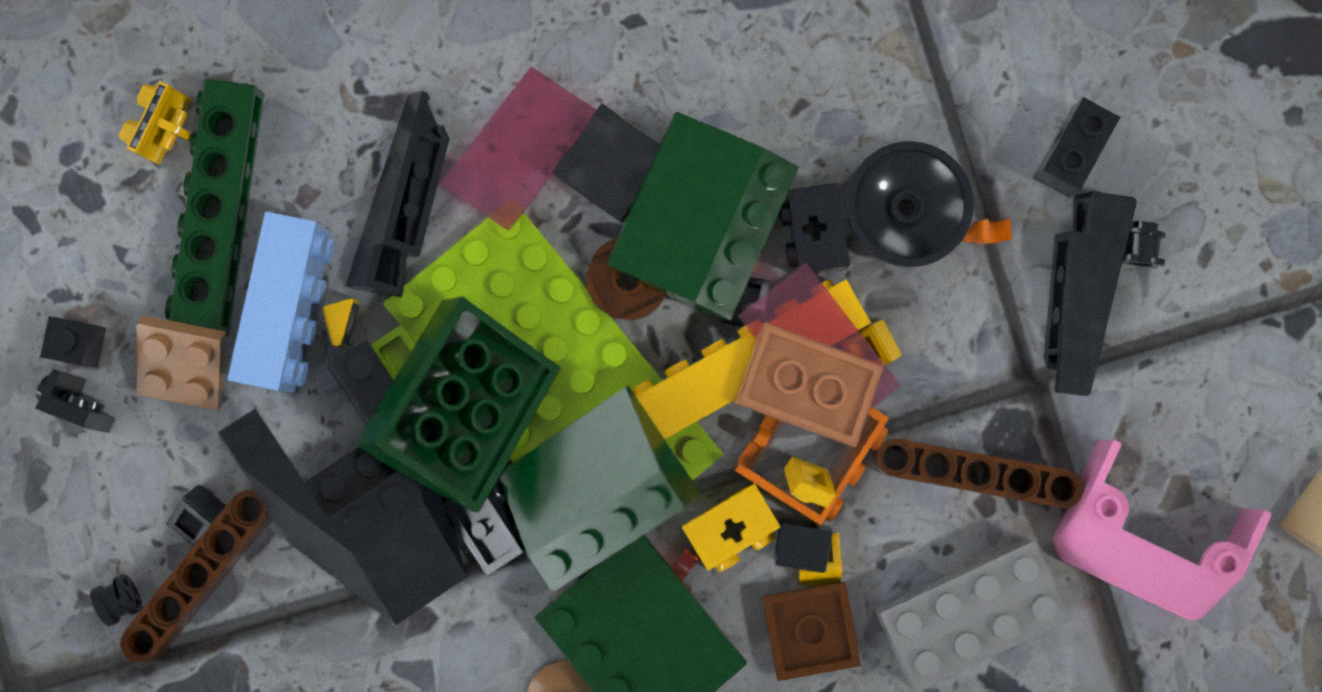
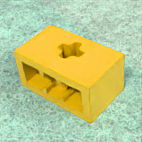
[681,483,781,573]

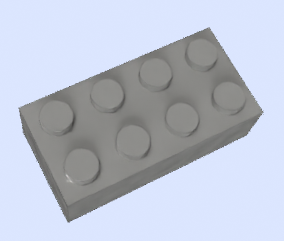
[874,538,1072,692]

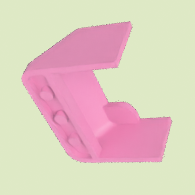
[1052,440,1272,620]

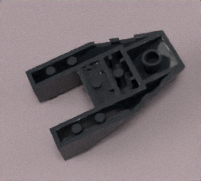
[218,339,467,625]

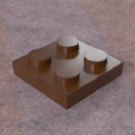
[762,581,861,681]

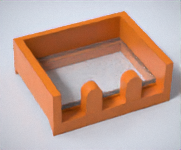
[731,406,889,526]

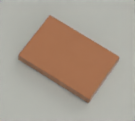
[734,322,884,447]

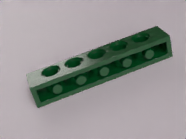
[165,79,264,337]

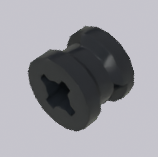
[90,574,143,627]

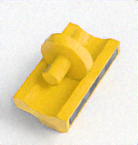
[119,81,192,165]

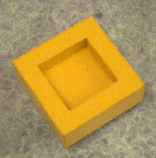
[784,456,836,508]

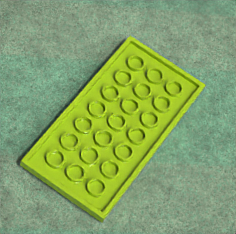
[383,198,724,480]

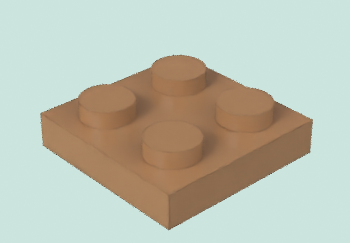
[136,315,226,411]

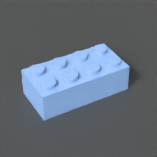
[227,211,336,394]

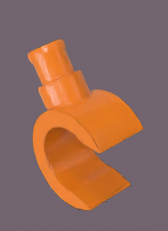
[961,218,1013,244]

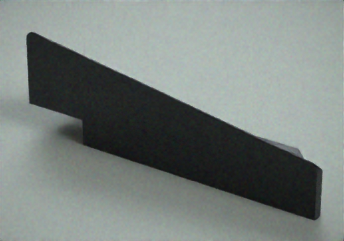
[346,91,450,297]
[1043,191,1137,396]

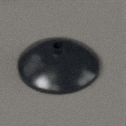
[846,141,974,268]

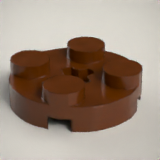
[586,238,667,321]

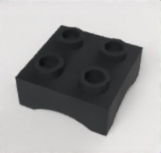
[553,103,660,223]

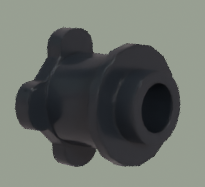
[1122,221,1166,268]

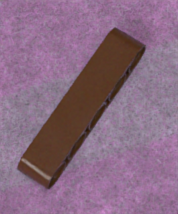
[872,439,1083,508]
[120,489,273,663]

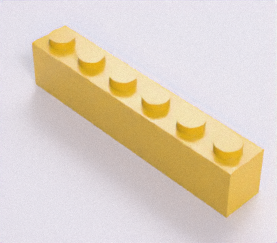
[631,279,871,439]

